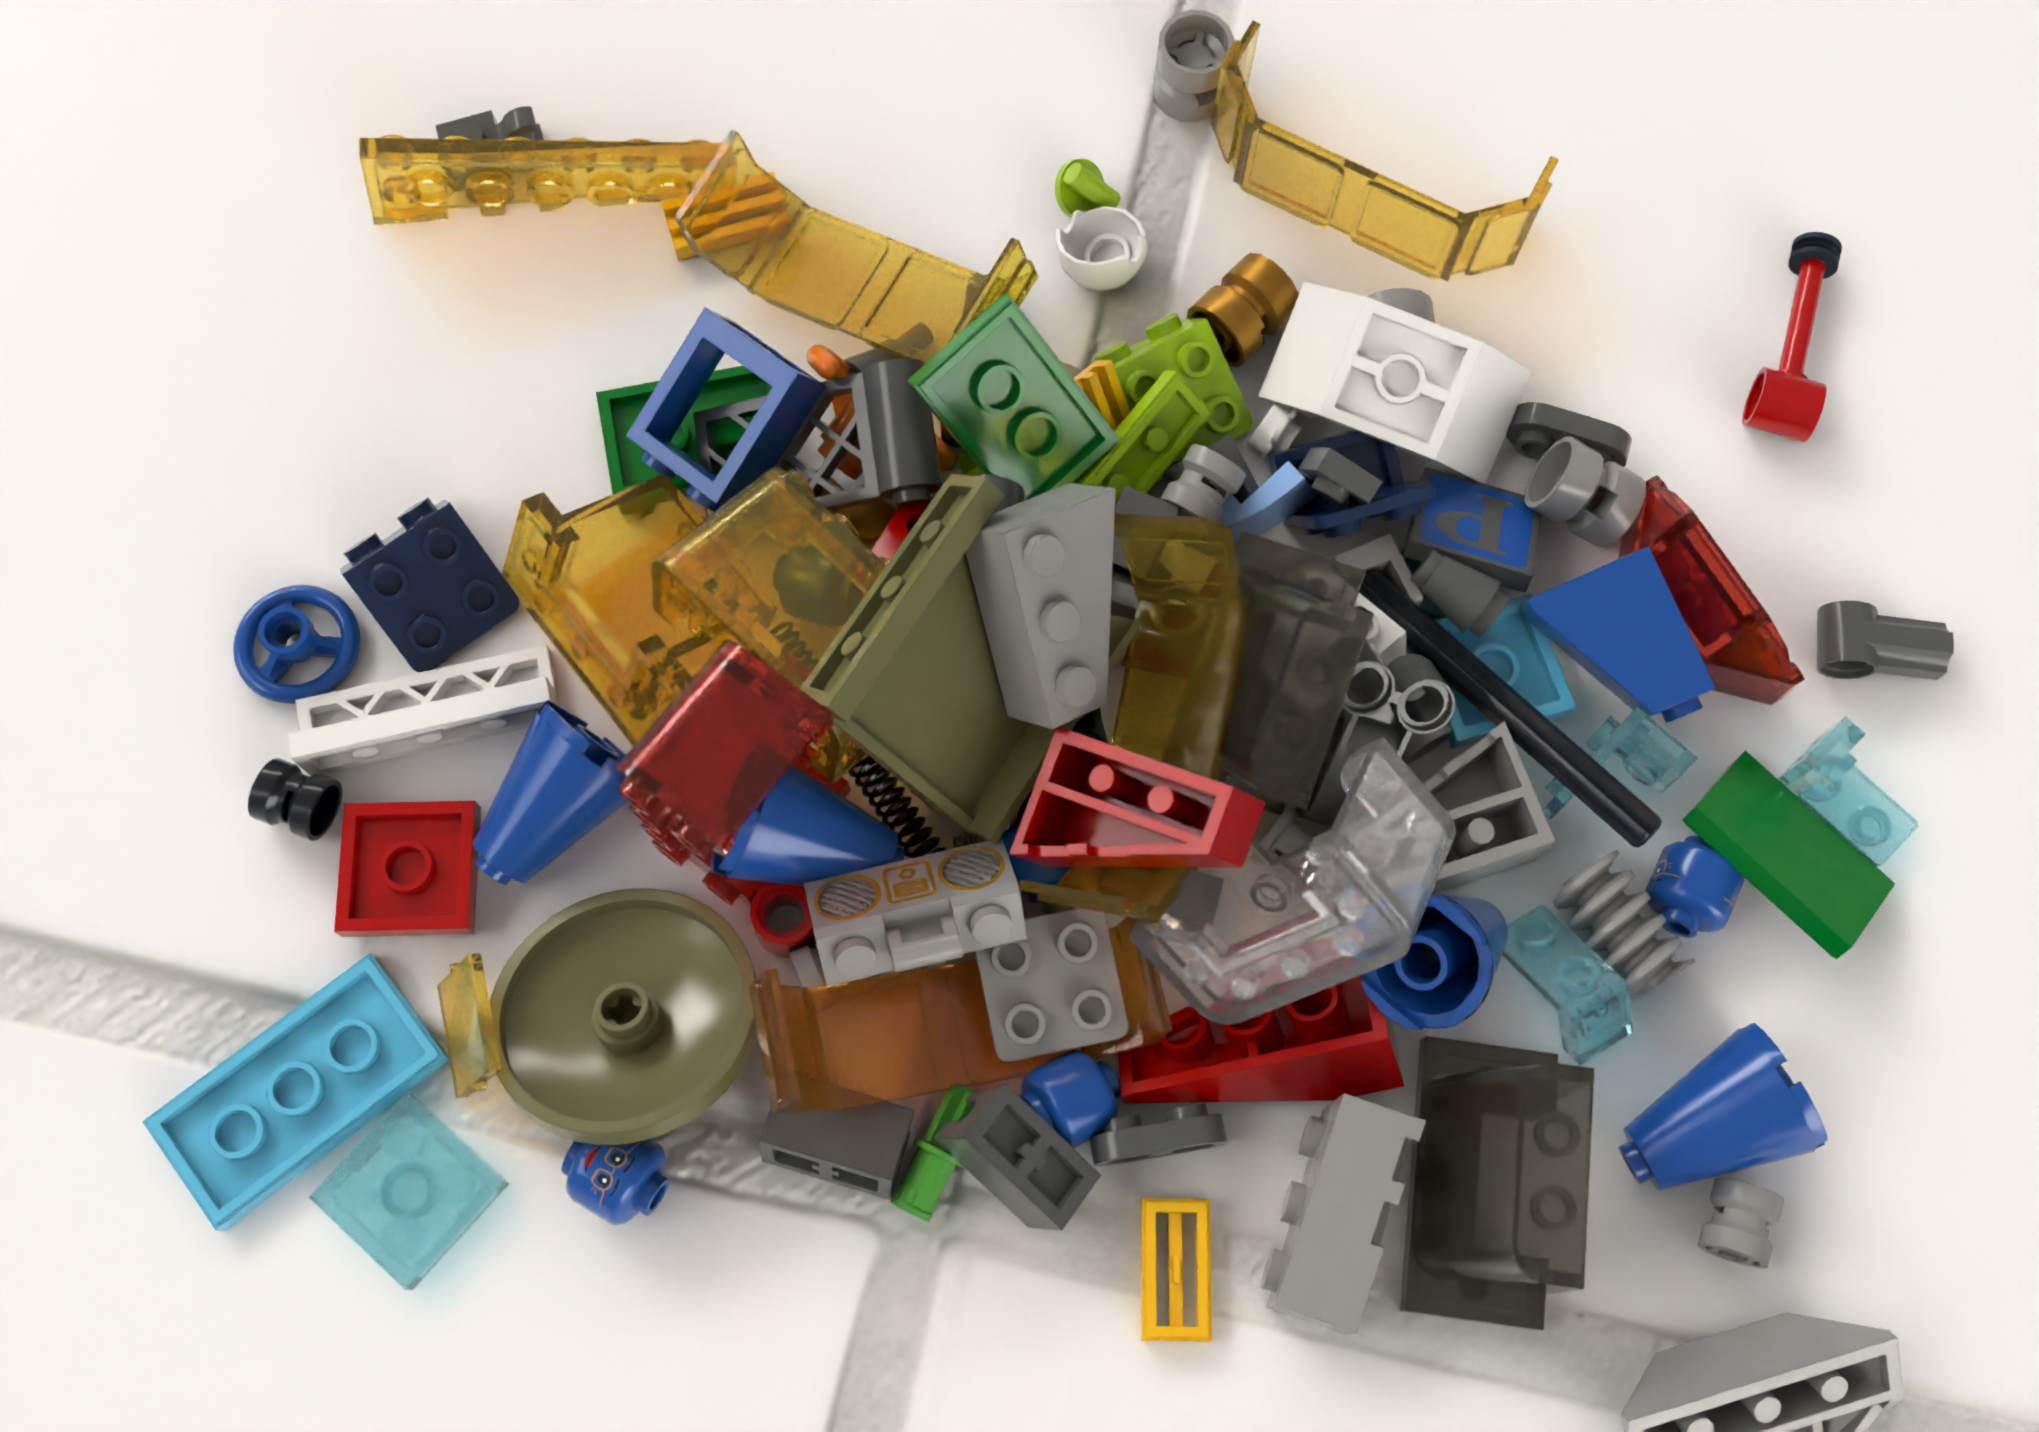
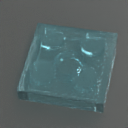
[308,1092,509,1291]

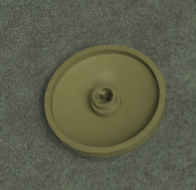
[486,888,761,1145]

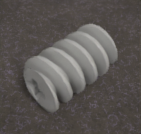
[1553,850,1696,999]

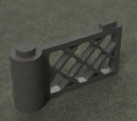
[693,358,942,544]

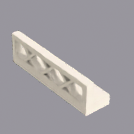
[287,644,560,776]

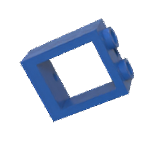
[626,307,826,512]

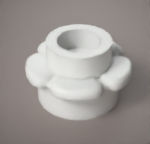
[1248,403,1302,460]

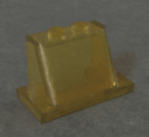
[502,475,777,762]

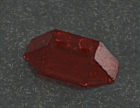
[1618,475,1805,705]

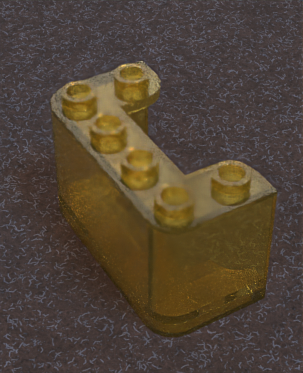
[651,466,890,784]

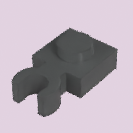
[1297,447,1383,507]

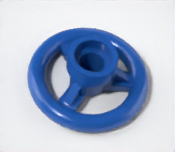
[233,585,360,704]

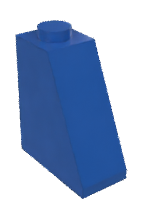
[1519,546,1716,723]

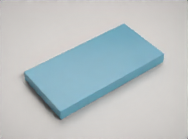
[142,953,450,1231]

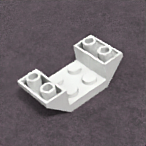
[1258,282,1532,484]

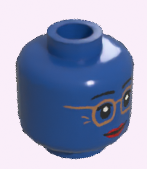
[1645,836,1744,938]
[561,1139,670,1225]

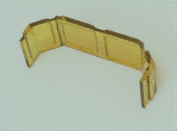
[1211,20,1559,281]
[673,130,1038,364]
[1019,513,1247,923]

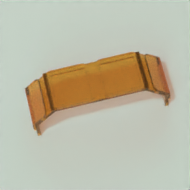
[749,910,1173,1114]

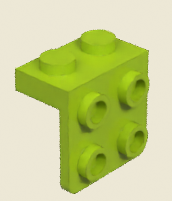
[1094,313,1253,480]

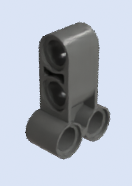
[1295,636,1456,833]

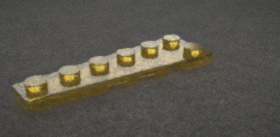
[359,135,730,225]

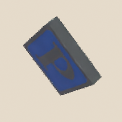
[1403,467,1541,592]

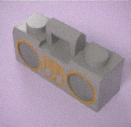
[804,837,1027,986]

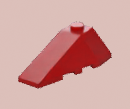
[1117,935,1404,1104]

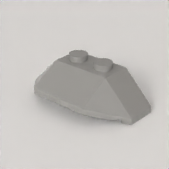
[1621,1312,1905,1432]

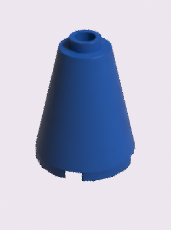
[473,700,649,885]
[710,746,905,886]
[1356,892,1508,1030]
[1618,1023,1827,1190]

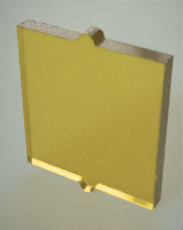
[437,953,501,1099]

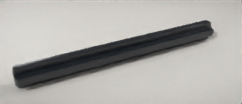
[1354,570,1662,848]

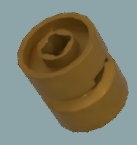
[1187,253,1299,368]

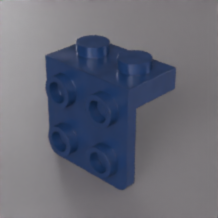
[1267,430,1437,538]
[340,497,519,673]

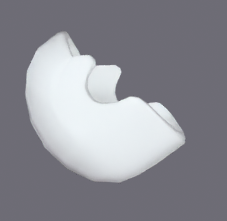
[1054,206,1149,291]

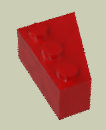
[1009,727,1266,868]

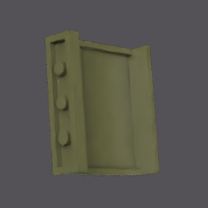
[795,473,1141,844]

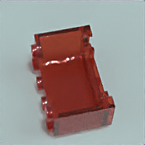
[615,639,851,906]

